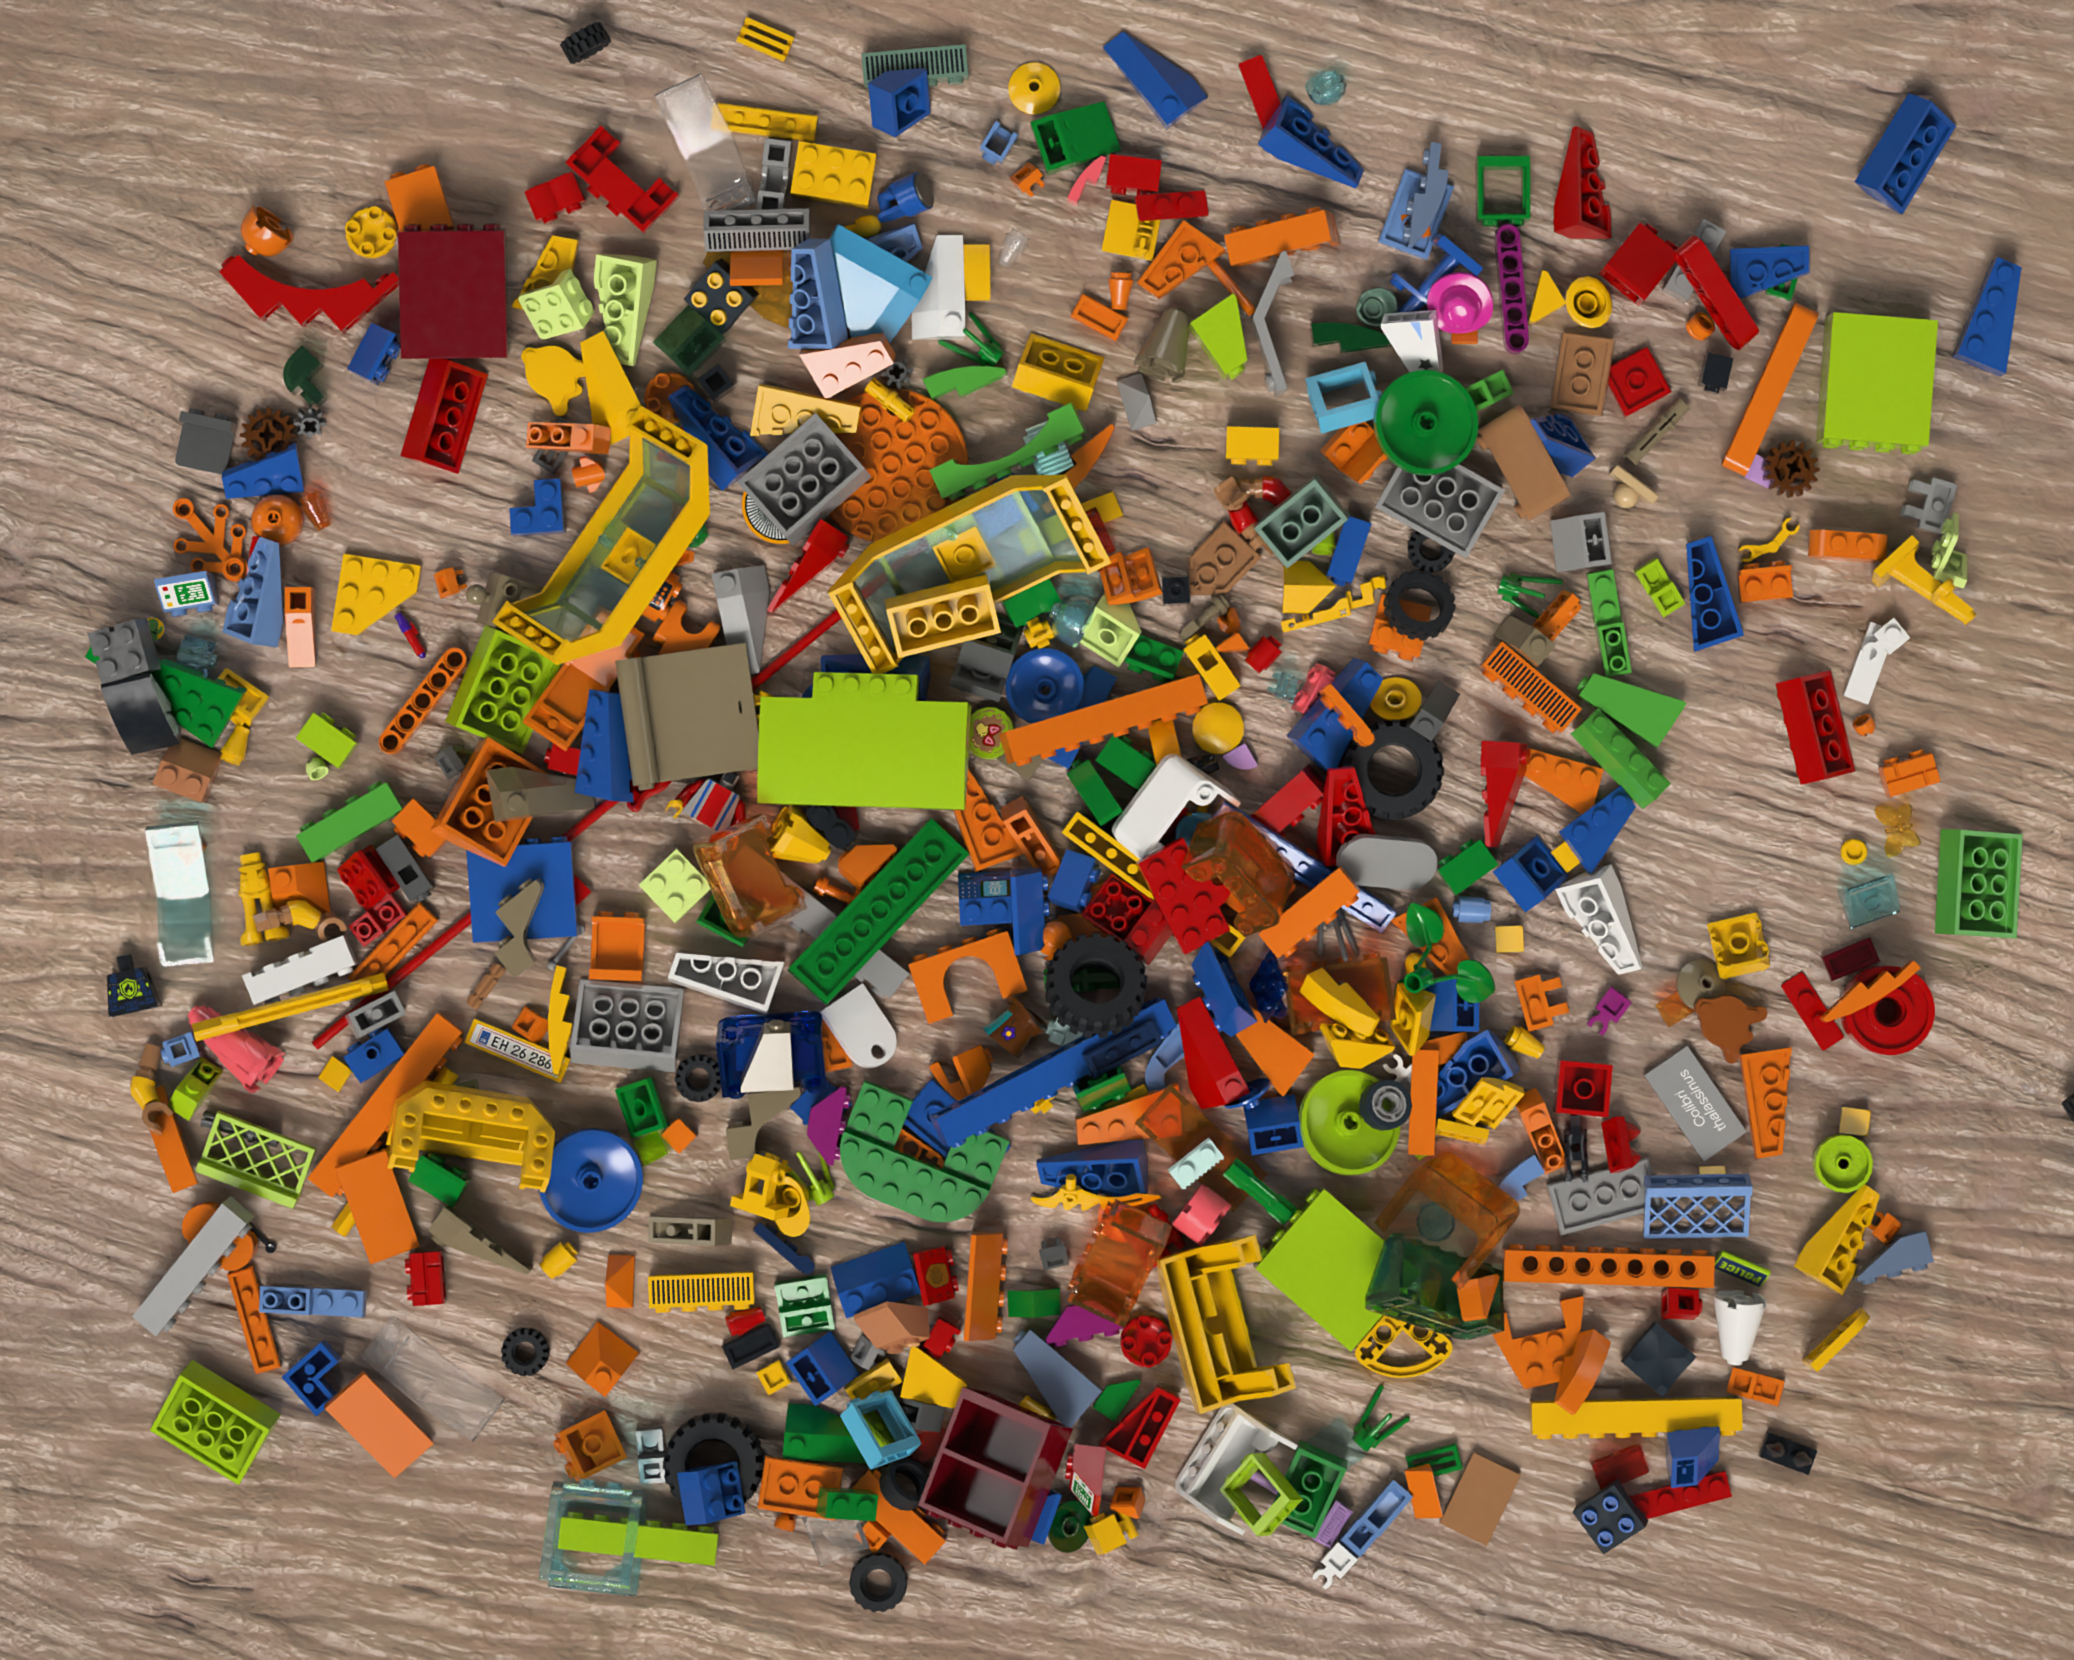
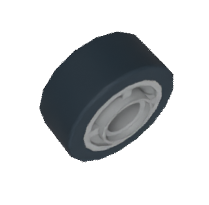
[1359,1079,1412,1131]

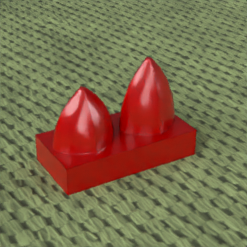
[1601,1116,1641,1174]

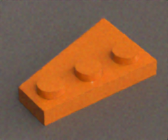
[1137,220,1226,299]

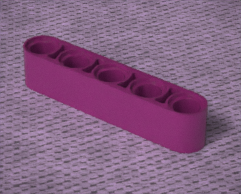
[1494,224,1529,355]

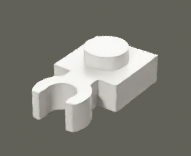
[1861,618,1910,663]
[1383,1054,1412,1096]
[1312,1540,1358,1589]

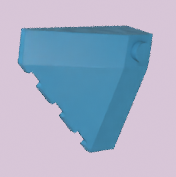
[829,224,932,343]

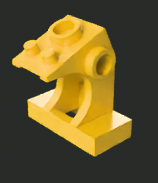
[730,1152,793,1221]

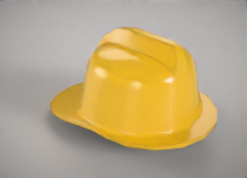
[775,1176,810,1237]

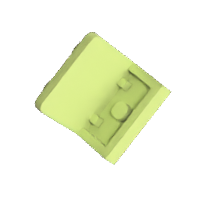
[518,269,595,339]
[1931,512,1967,589]

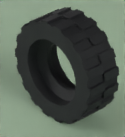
[849,1552,907,1612]

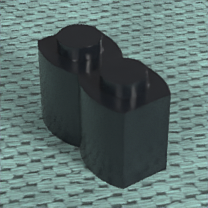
[806,805,858,850]

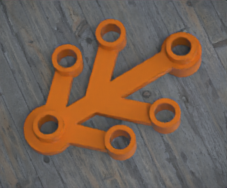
[173,498,247,582]

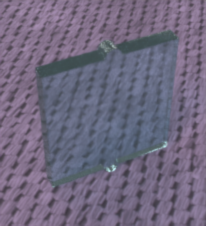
[1304,1418,1365,1471]

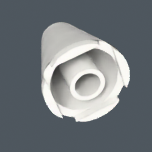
[1714,1290,1767,1365]

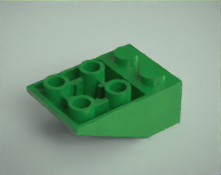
[1030,101,1121,176]

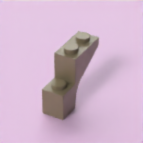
[494,878,545,978]
[726,1085,801,1160]

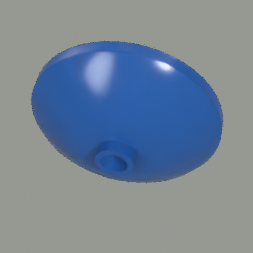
[1005,648,1084,724]

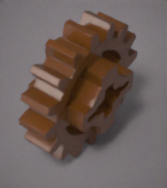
[240,407,298,461]
[1761,440,1820,498]

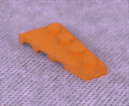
[1739,1047,1792,1159]
[1075,1082,1182,1145]

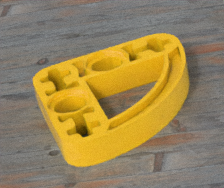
[1354,1301,1453,1378]

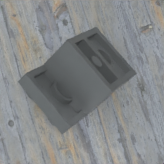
[949,617,1025,702]

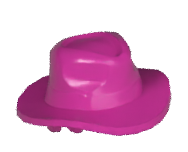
[1427,272,1493,334]

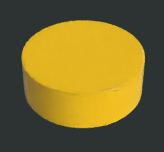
[1840,839,1867,865]

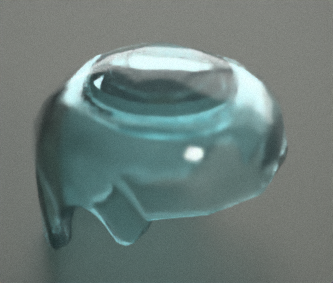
[1304,71,1347,106]
[1416,1201,1456,1242]

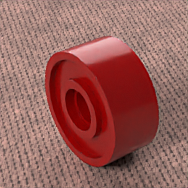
[1840,965,1935,1055]

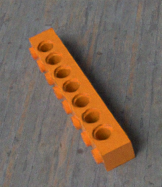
[1502,1244,1715,1288]

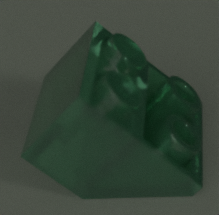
[652,305,726,379]

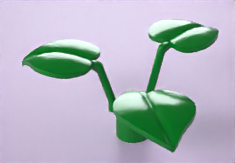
[1394,902,1495,1003]

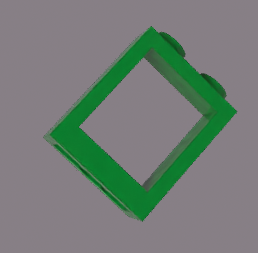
[1475,156,1530,227]

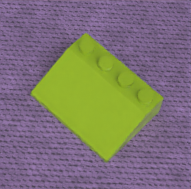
[445,625,561,754]
[150,1360,282,1485]

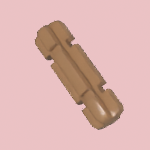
[466,962,506,1009]

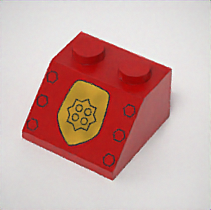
[913,1245,959,1306]

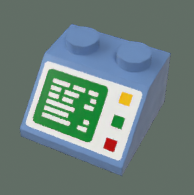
[154,571,219,617]

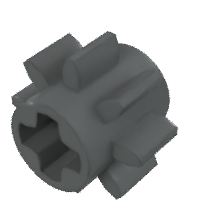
[881,356,913,389]
[293,404,326,439]

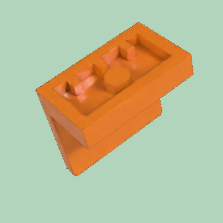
[1320,422,1388,484]

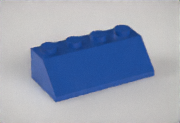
[1855,93,1956,215]

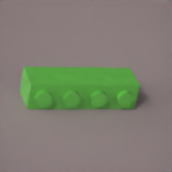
[1571,708,1671,809]
[296,781,404,863]

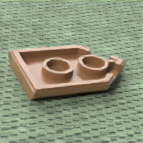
[1188,521,1262,596]

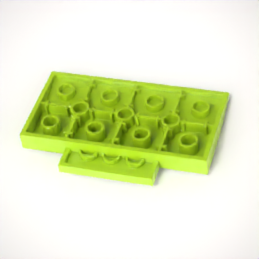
[757,672,971,810]

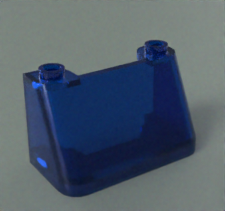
[716,1011,827,1099]

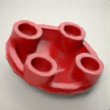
[1120,1315,1173,1368]

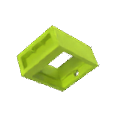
[1219,1453,1303,1536]

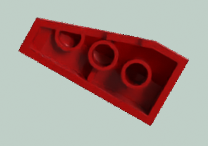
[1553,126,1612,239]
[1316,766,1376,866]
[1176,995,1250,1109]

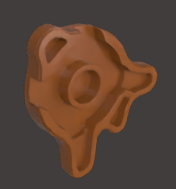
[1694,994,1767,1064]

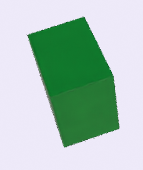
[1007,1288,1061,1318]

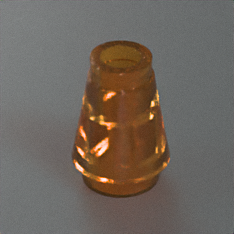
[299,490,331,531]

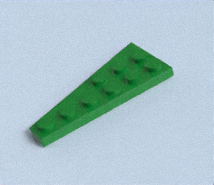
[85,646,248,748]

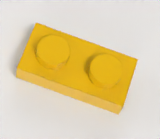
[844,1358,903,1400]

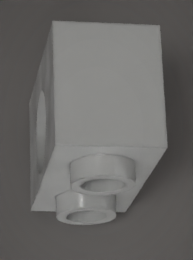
[345,991,406,1039]

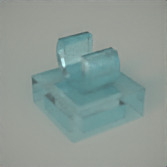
[1267,672,1302,704]

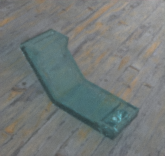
[145,821,214,967]

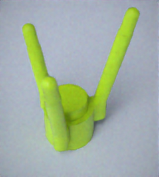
[787,1151,836,1206]

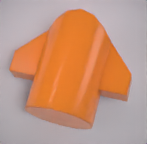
[571,456,605,493]

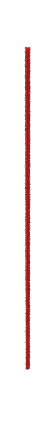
[312,477,997,1050]

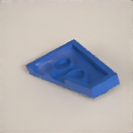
[1730,246,1810,299]

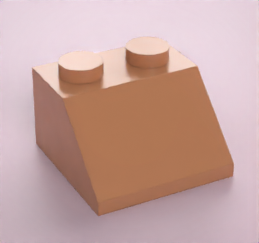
[152,738,222,803]
[854,1301,930,1354]

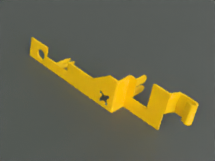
[1281,575,1387,633]

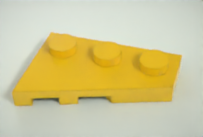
[511,235,579,310]

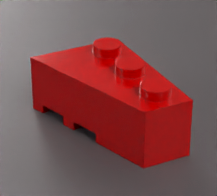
[1098,1385,1181,1470]

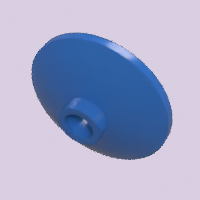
[1224,1078,1271,1109]

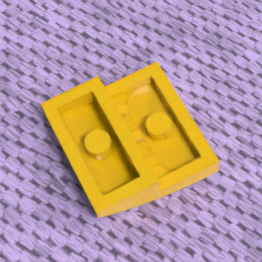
[1452,1077,1524,1129]

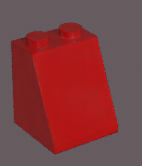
[1598,222,1678,307]

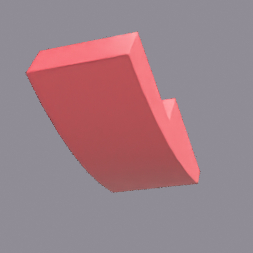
[1067,156,1106,206]

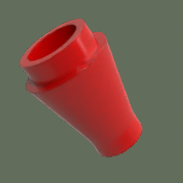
[725,1306,766,1337]

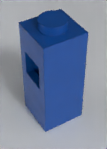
[1326,516,1372,587]

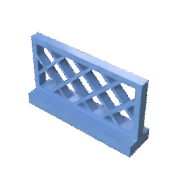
[1643,1174,1752,1239]

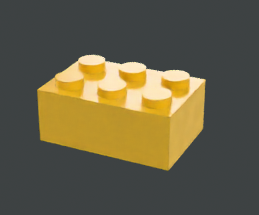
[790,141,877,210]

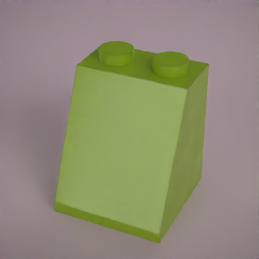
[1189,293,1247,380]

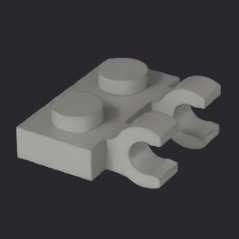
[1900,477,1958,535]

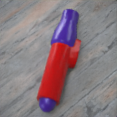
[394,612,426,659]

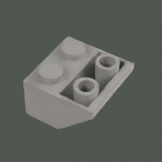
[1550,512,1612,573]

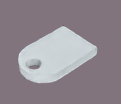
[819,983,897,1068]

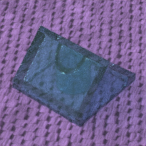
[1837,873,1900,929]

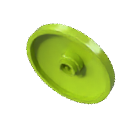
[1299,1070,1400,1176]

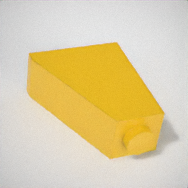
[900,1346,968,1409]

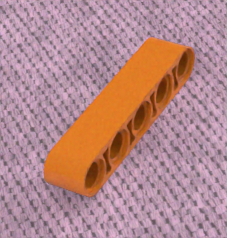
[378,648,469,755]

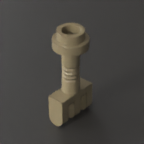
[1179,595,1230,640]

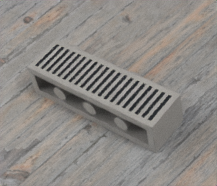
[704,208,811,252]

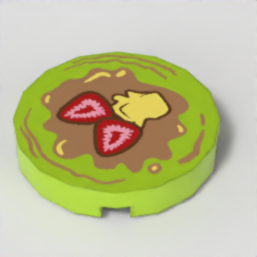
[969,707,1015,760]

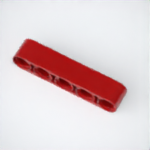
[1672,235,1759,350]

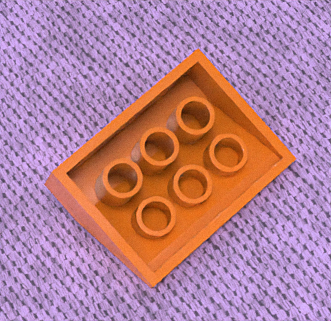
[431,737,548,867]
[964,1230,1008,1341]

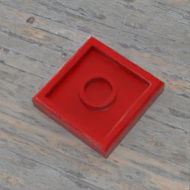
[1608,347,1672,417]

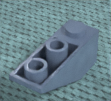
[1853,1230,1934,1285]

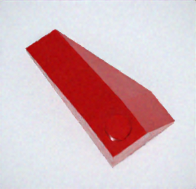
[767,519,850,614]
[1480,741,1530,848]

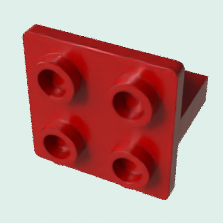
[337,845,401,911]

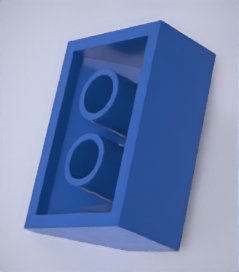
[1010,868,1049,955]
[1191,942,1258,1037]
[830,1241,921,1319]

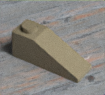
[648,1216,732,1246]

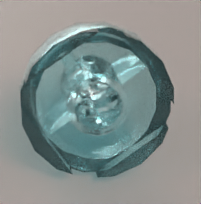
[1048,594,1096,648]

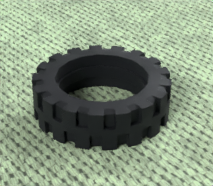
[1383,569,1456,641]

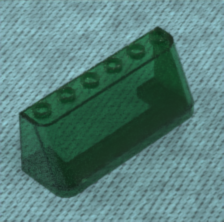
[1365,1233,1504,1340]

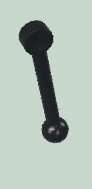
[249,1222,276,1253]

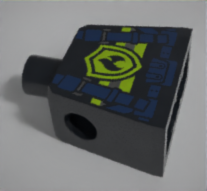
[107,954,162,1017]

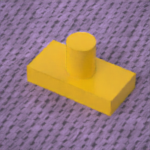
[1435,1118,1489,1145]

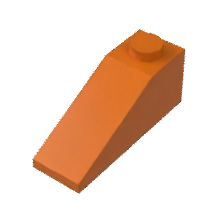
[1000,795,1061,878]

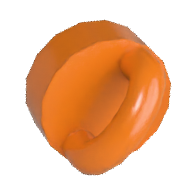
[1686,312,1715,341]

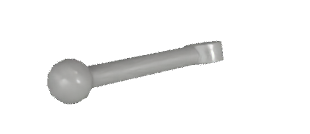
[547,925,585,970]

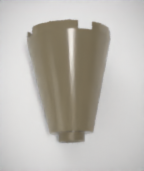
[1134,307,1190,383]

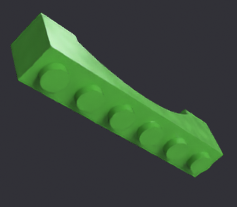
[929,403,1087,501]

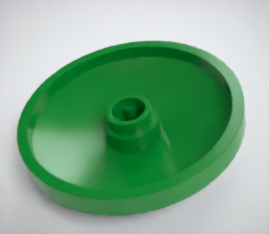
[1374,370,1478,476]

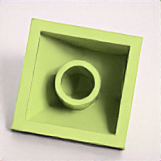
[1075,593,1142,667]

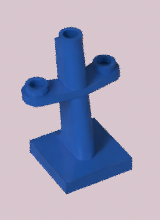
[1389,233,1483,313]

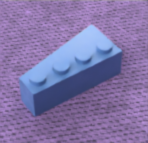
[788,239,848,349]

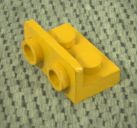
[218,668,269,729]

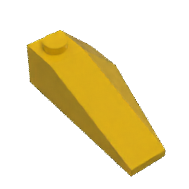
[580,331,642,445]
[1794,1184,1880,1295]

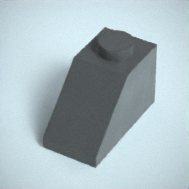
[893,1393,946,1432]

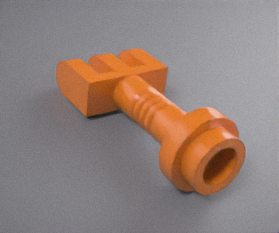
[813,877,861,904]

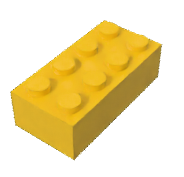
[884,574,1001,658]

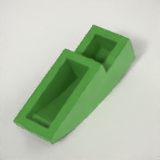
[922,366,1007,400]

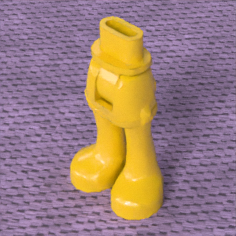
[238,852,290,946]

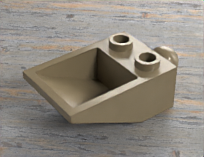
[466,572,571,636]

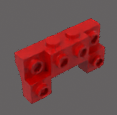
[565,125,680,234]

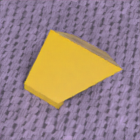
[1282,561,1336,614]

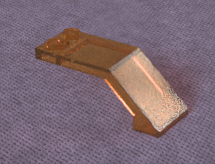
[1135,1084,1268,1213]

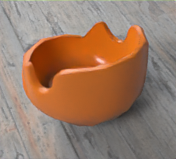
[1040,920,1073,960]

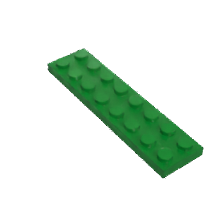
[788,818,969,1005]

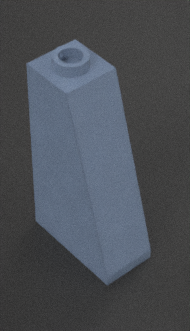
[1013,1328,1102,1427]

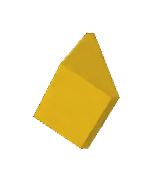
[1390,983,1436,1056]

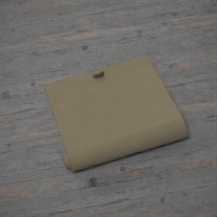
[615,643,759,791]

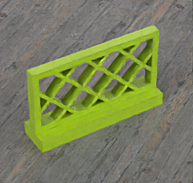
[195,1111,317,1209]

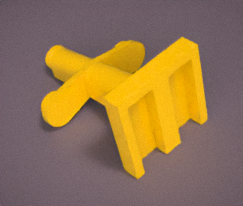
[1872,535,1977,625]

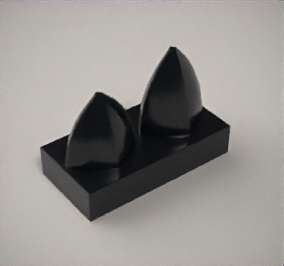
[1758,1432,1817,1475]

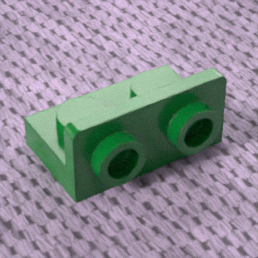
[1124,635,1184,684]

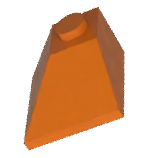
[268,862,331,914]
[952,1044,994,1096]
[566,1321,639,1397]

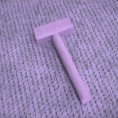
[1250,1471,1353,1548]

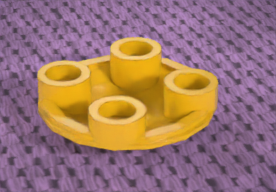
[345,206,397,258]
[1192,703,1244,754]

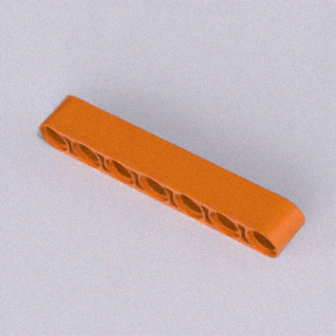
[1721,302,1819,476]

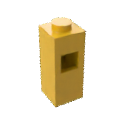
[1183,634,1241,702]

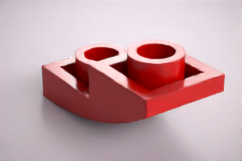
[348,893,409,947]

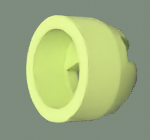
[305,757,329,780]

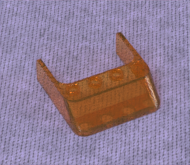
[1374,1152,1520,1290]

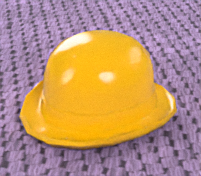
[1565,276,1612,328]

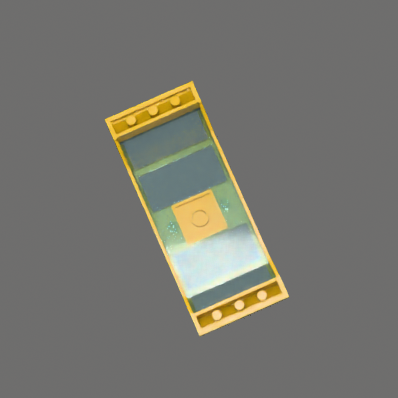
[492,406,710,665]
[828,475,1111,674]

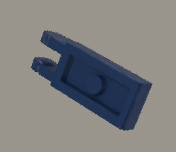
[753,1222,815,1275]

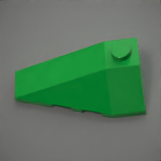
[783,1403,866,1463]

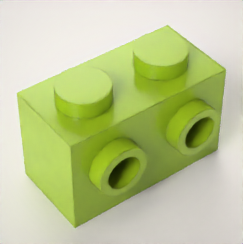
[296,712,360,769]

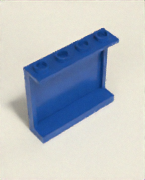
[466,836,581,943]

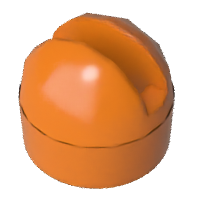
[1852,714,1876,737]
[773,1512,796,1532]

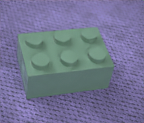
[1254,474,1350,568]

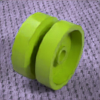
[1812,1134,1873,1193]

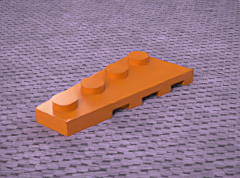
[953,769,1024,872]

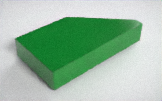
[1093,1379,1141,1422]

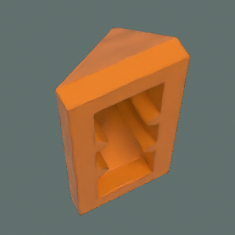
[605,1254,635,1308]

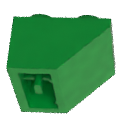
[408,1152,472,1208]

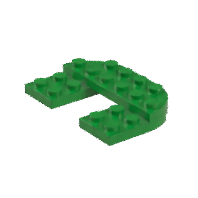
[840,1080,1011,1222]

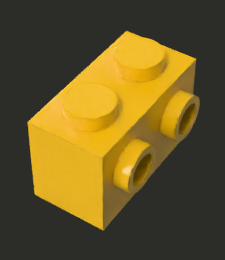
[1225,426,1279,466]

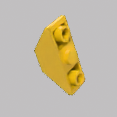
[1319,1023,1395,1069]

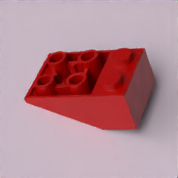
[1081,874,1172,966]

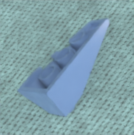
[222,537,283,647]

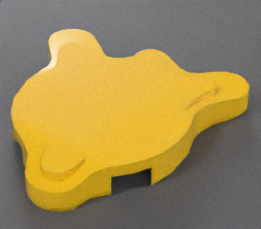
[521,346,585,417]

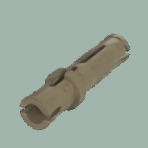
[1624,398,1690,466]

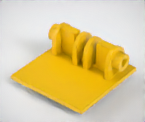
[1101,200,1160,261]

